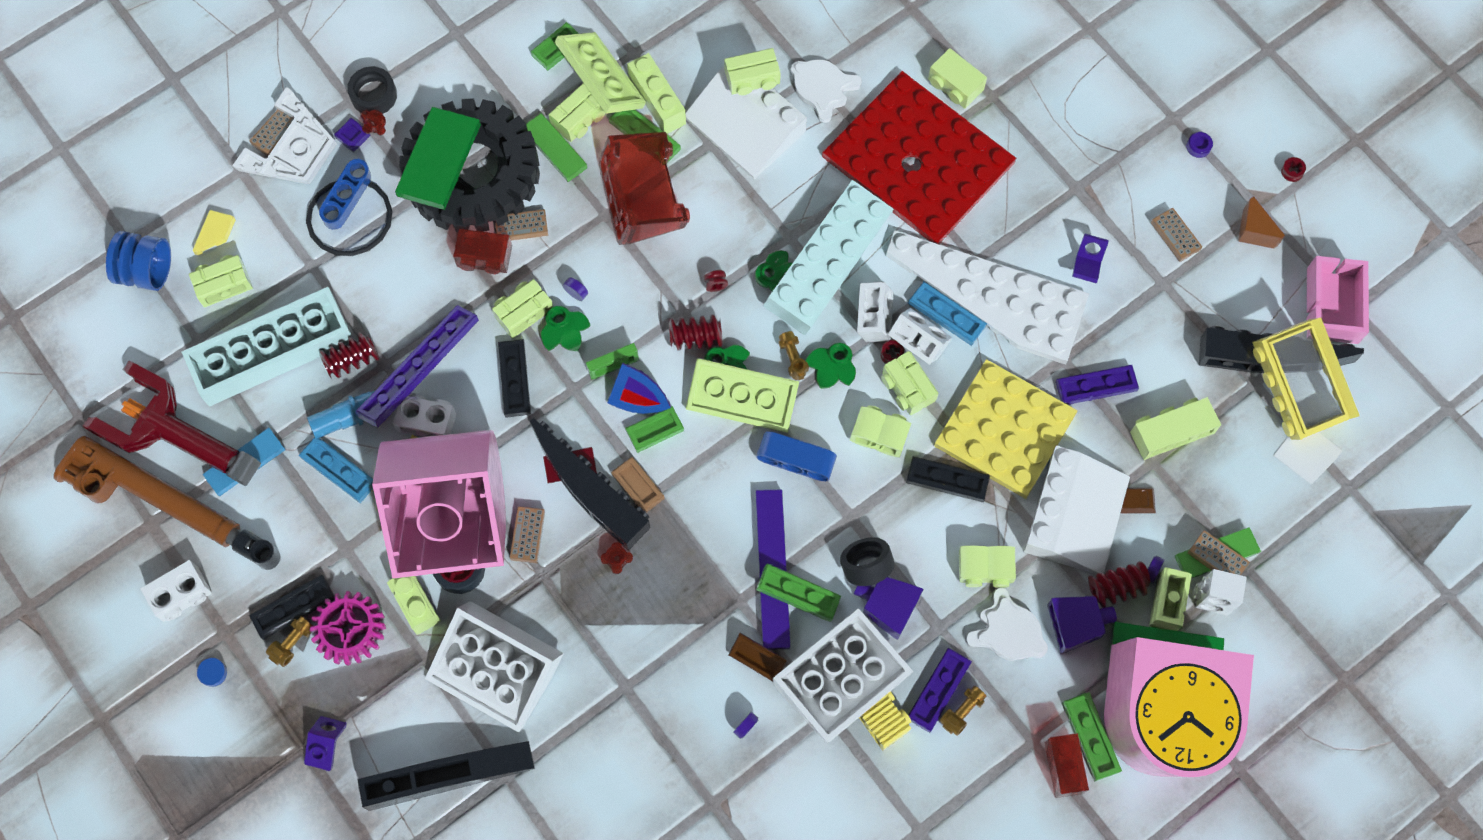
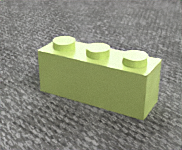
[627,53,686,134]
[1130,397,1221,460]

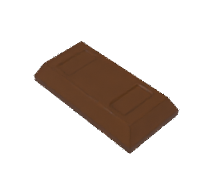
[1120,488,1156,514]
[728,633,787,682]

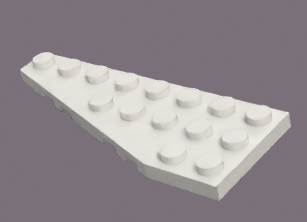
[886,230,1089,365]

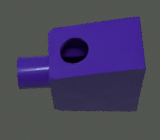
[854,577,924,640]
[1047,596,1117,654]

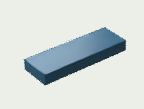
[908,281,987,346]
[202,428,286,497]
[298,437,373,504]

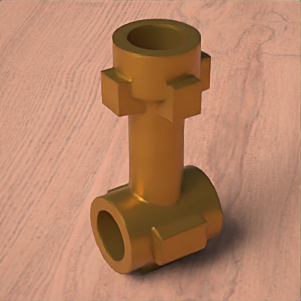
[779,331,809,380]
[266,617,313,667]
[940,686,987,736]

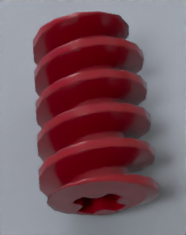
[669,315,723,350]
[319,332,380,379]
[1088,561,1151,608]

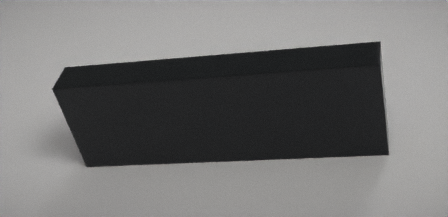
[498,339,531,418]
[906,456,990,502]
[249,574,335,640]

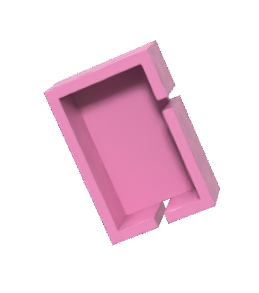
[1306,256,1369,344]

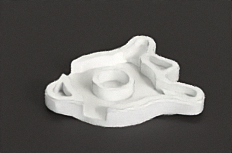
[791,60,862,123]
[966,588,1048,661]

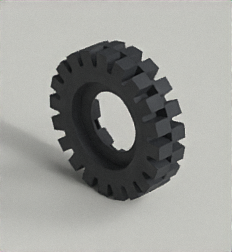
[399,98,540,233]

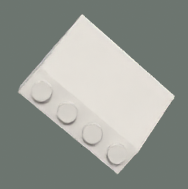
[685,67,807,179]
[1024,446,1130,574]
[425,601,564,732]
[773,608,913,744]

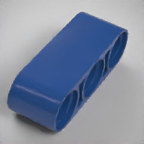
[319,159,371,230]
[756,431,837,482]

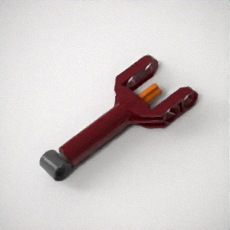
[82,361,261,486]

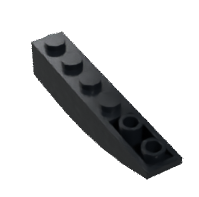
[1199,326,1364,373]
[530,417,650,551]
[357,741,535,811]

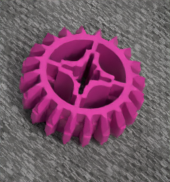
[310,591,386,666]

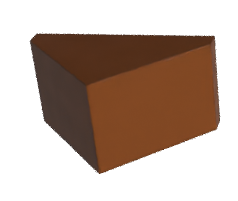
[1238,197,1285,249]

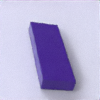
[1055,365,1139,405]
[908,647,972,733]

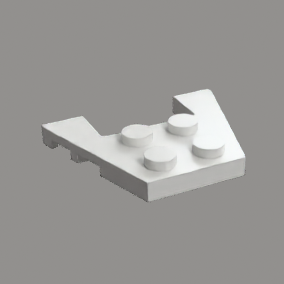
[233,87,337,185]

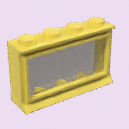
[1252,317,1360,440]

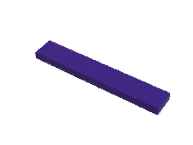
[355,305,479,428]
[756,489,790,650]

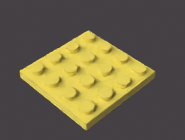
[934,359,1078,499]

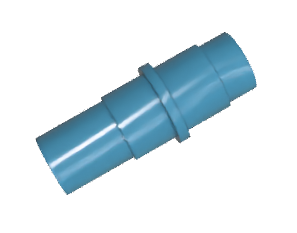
[307,391,374,439]

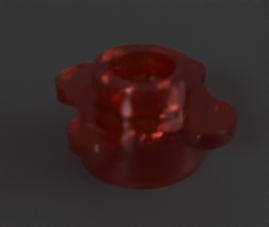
[360,110,386,136]
[601,542,633,574]

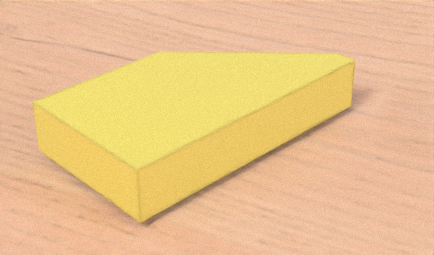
[193,210,236,255]

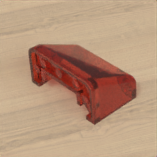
[599,132,690,245]

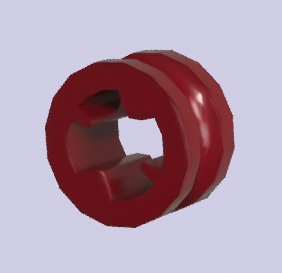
[1281,157,1306,182]
[703,270,728,292]
[881,340,905,364]

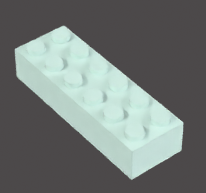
[763,180,894,335]
[182,287,353,407]

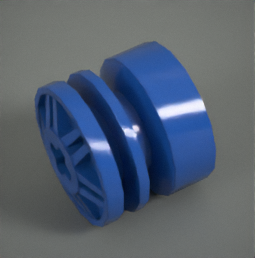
[106,231,171,291]

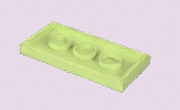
[555,32,646,114]
[686,358,799,433]

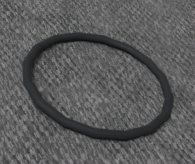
[306,181,393,256]

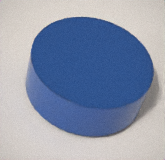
[197,658,227,687]

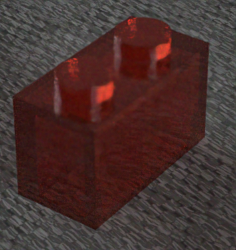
[453,229,512,274]
[1044,733,1089,798]

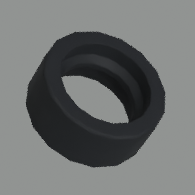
[347,66,397,116]
[840,537,895,586]

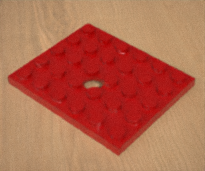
[822,71,1017,244]

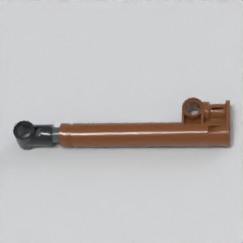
[54,436,280,570]

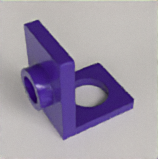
[1072,234,1109,283]
[304,716,347,771]

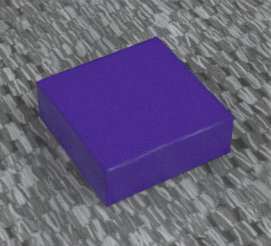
[334,118,371,153]

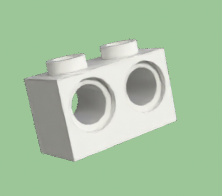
[857,282,893,342]
[888,308,952,365]
[393,394,457,437]
[141,560,212,622]
[1193,569,1247,615]

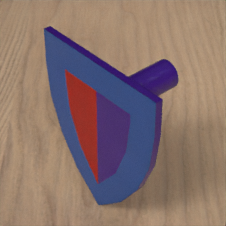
[607,363,671,414]

